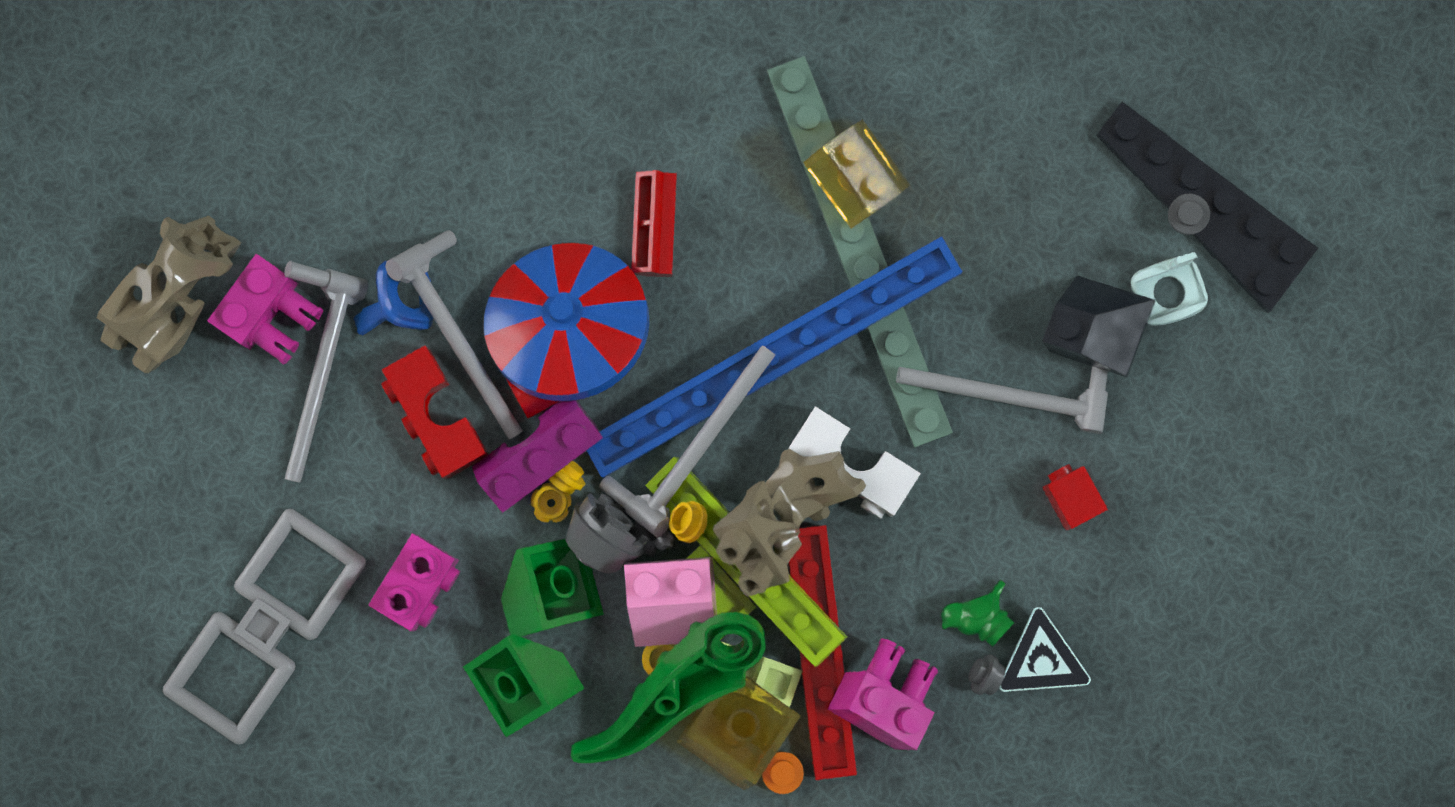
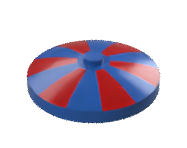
[484,243,649,401]

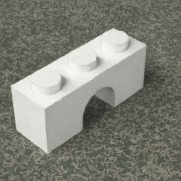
[788,407,921,519]

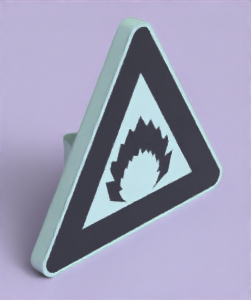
[999,607,1091,692]

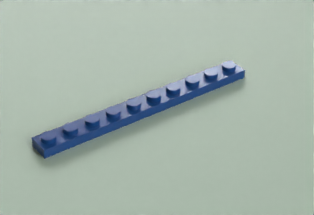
[586,236,962,478]

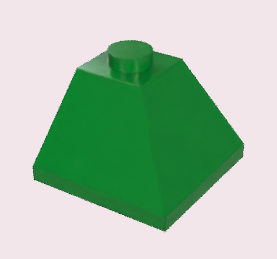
[501,538,604,637]
[463,634,585,737]

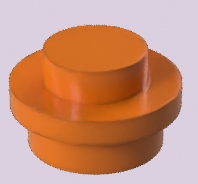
[762,751,804,794]

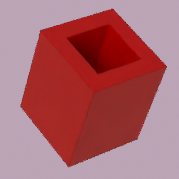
[1042,464,1108,530]

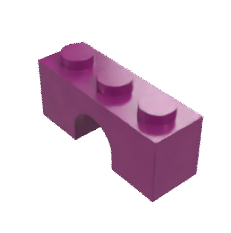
[472,400,603,513]

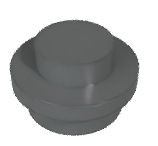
[1168,194,1210,235]
[969,654,1005,695]

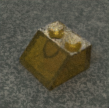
[803,119,910,229]
[676,676,801,790]

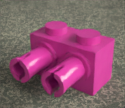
[207,254,323,365]
[368,533,460,631]
[828,638,938,750]

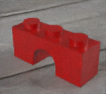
[381,345,488,480]

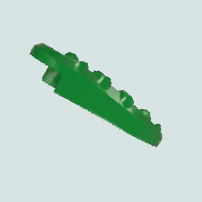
[571,612,766,763]

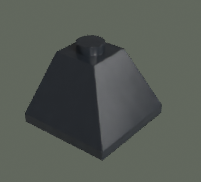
[1042,276,1155,377]

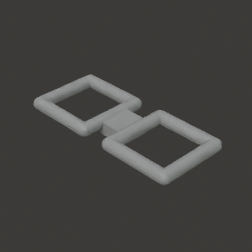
[163,509,366,745]

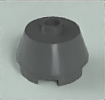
[566,493,650,574]

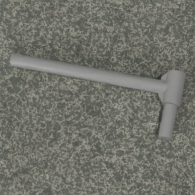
[386,230,523,439]
[284,261,368,483]
[599,345,775,537]
[896,366,1108,434]

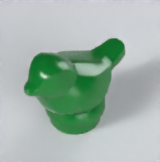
[941,579,1015,647]

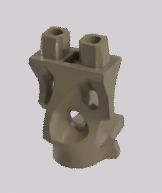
[97,216,241,373]
[713,449,866,596]

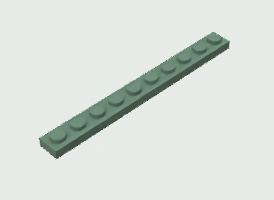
[767,56,953,448]

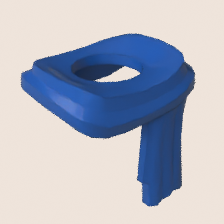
[353,261,433,335]

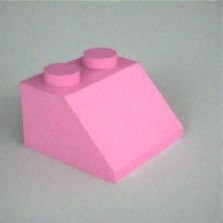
[624,557,717,647]

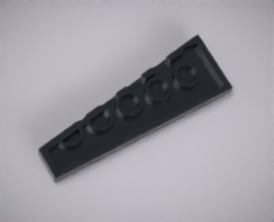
[1096,102,1318,313]

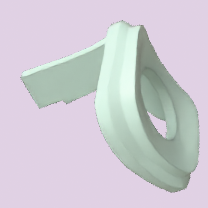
[1131,252,1208,326]

